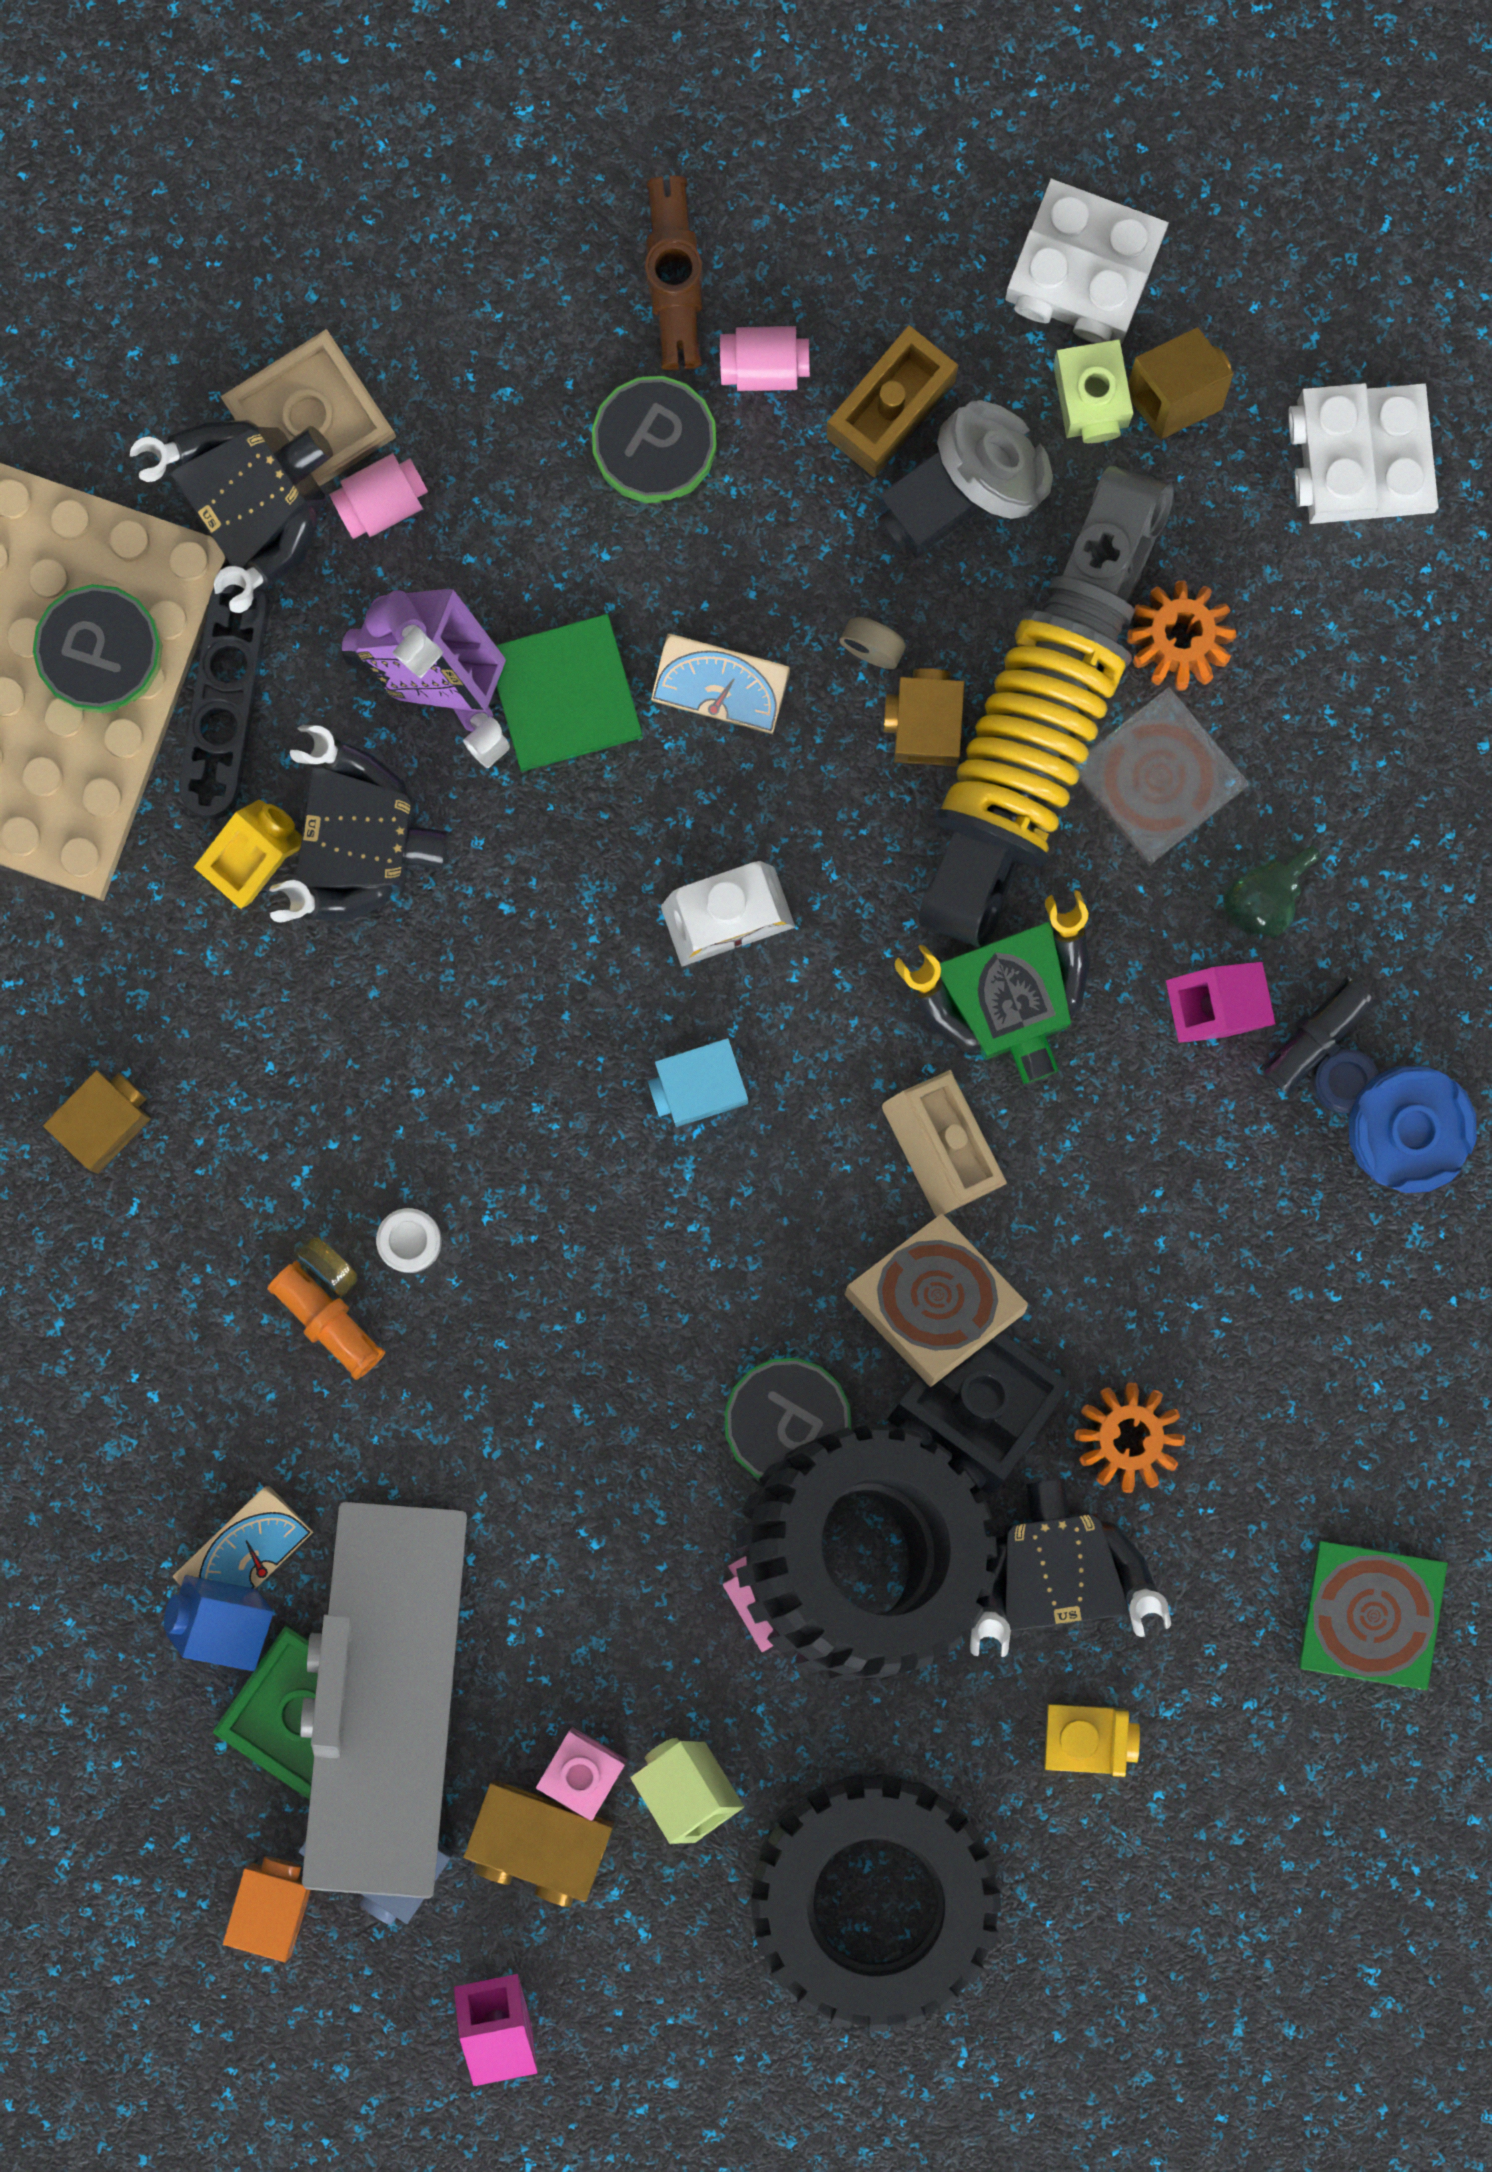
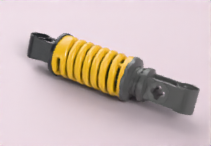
[919,465,1174,948]

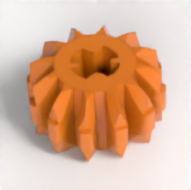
[1127,581,1236,691]
[1074,1383,1185,1493]

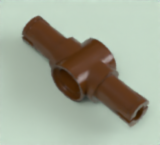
[645,175,703,371]

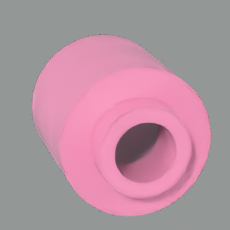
[720,326,810,391]
[329,453,428,539]

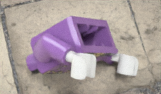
[342,589,510,768]

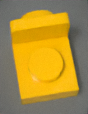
[194,800,303,909]
[1044,1703,1140,1777]

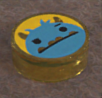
[296,1237,358,1297]

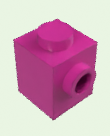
[1166,962,1275,1043]
[454,1974,537,2086]

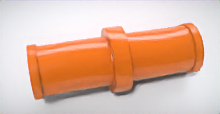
[267,1261,386,1380]

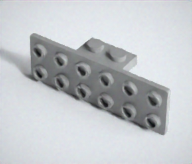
[301,1502,467,1898]

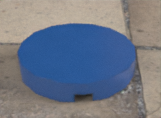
[1349,1065,1477,1193]

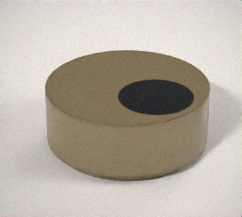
[839,617,906,669]

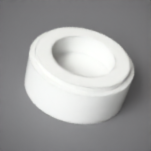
[376,1208,442,1273]

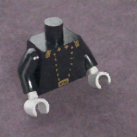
[130,420,333,613]
[269,725,449,923]
[970,1478,1171,1657]

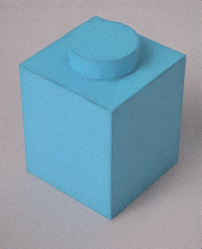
[647,1038,748,1127]

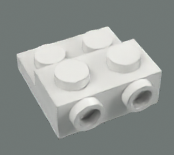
[1005,179,1169,344]
[1289,383,1438,524]

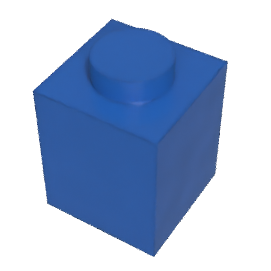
[164,1575,274,1672]

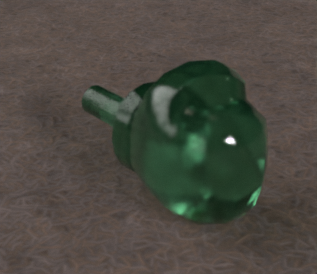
[1223,845,1321,938]

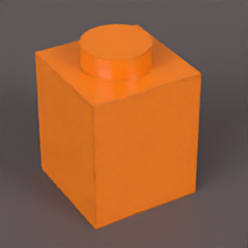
[223,1856,311,1963]

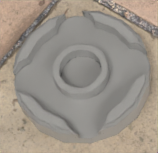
[937,400,1053,519]

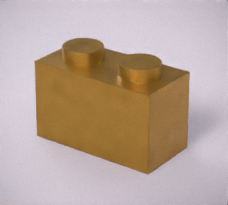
[827,325,958,478]
[463,1779,615,1907]

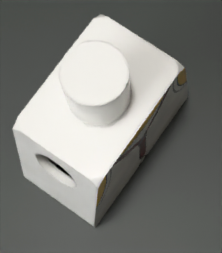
[661,861,795,967]

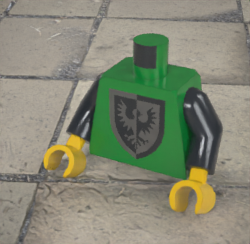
[894,890,1090,1084]

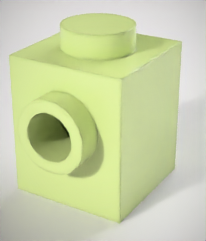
[1053,339,1133,443]
[630,1738,744,1844]

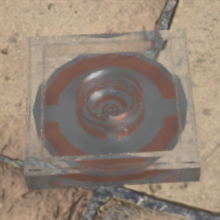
[1073,687,1249,866]

